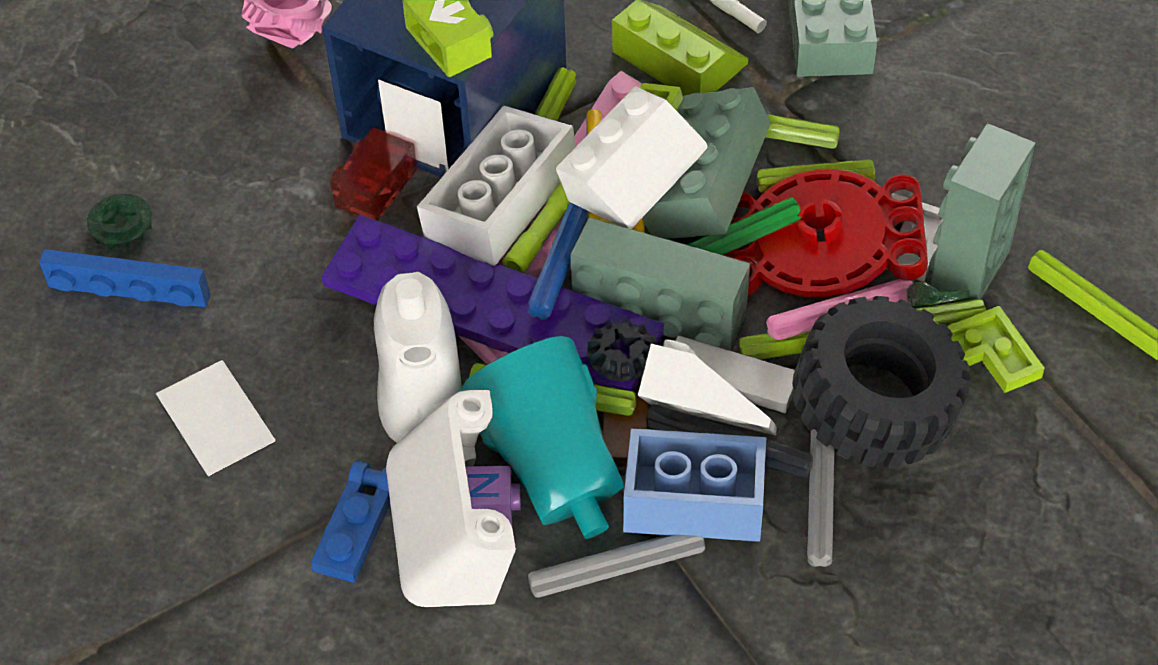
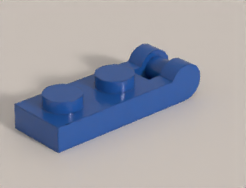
[310,460,390,583]

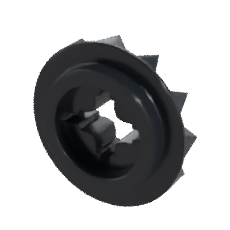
[587,318,656,381]

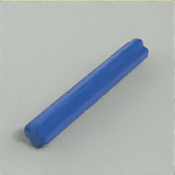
[528,203,589,320]

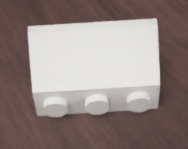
[556,86,708,229]

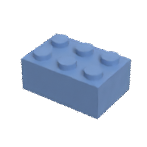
[623,428,766,542]

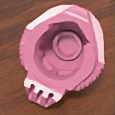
[241,0,332,49]

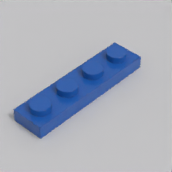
[39,249,211,307]

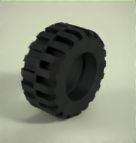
[792,296,971,467]

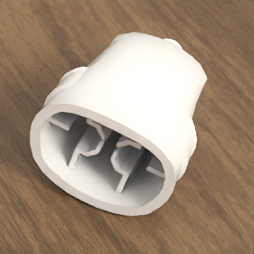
[374,272,462,443]

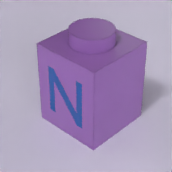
[465,466,521,527]

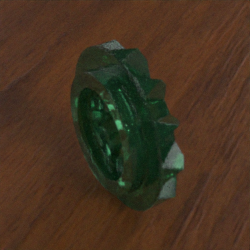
[87,194,153,249]

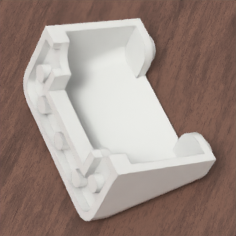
[386,390,516,607]

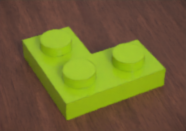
[947,306,1045,393]

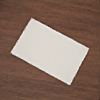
[378,80,448,171]
[156,360,276,476]

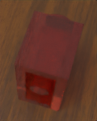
[330,127,417,221]

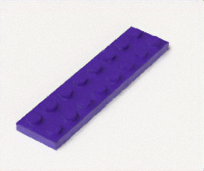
[321,215,664,392]

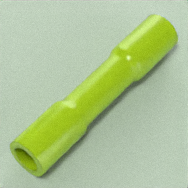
[503,181,571,273]

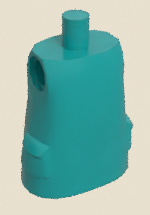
[460,336,624,539]

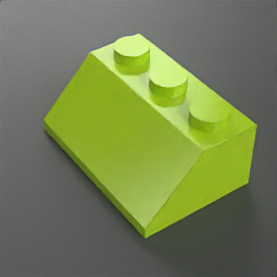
[612,0,748,96]

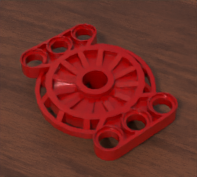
[723,169,928,298]

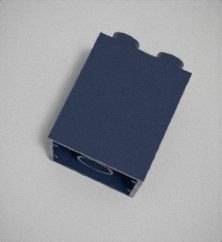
[322,0,567,178]

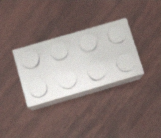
[417,106,576,266]

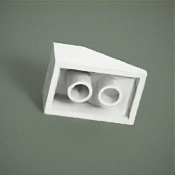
[638,340,777,435]

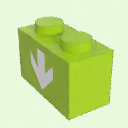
[402,0,493,77]

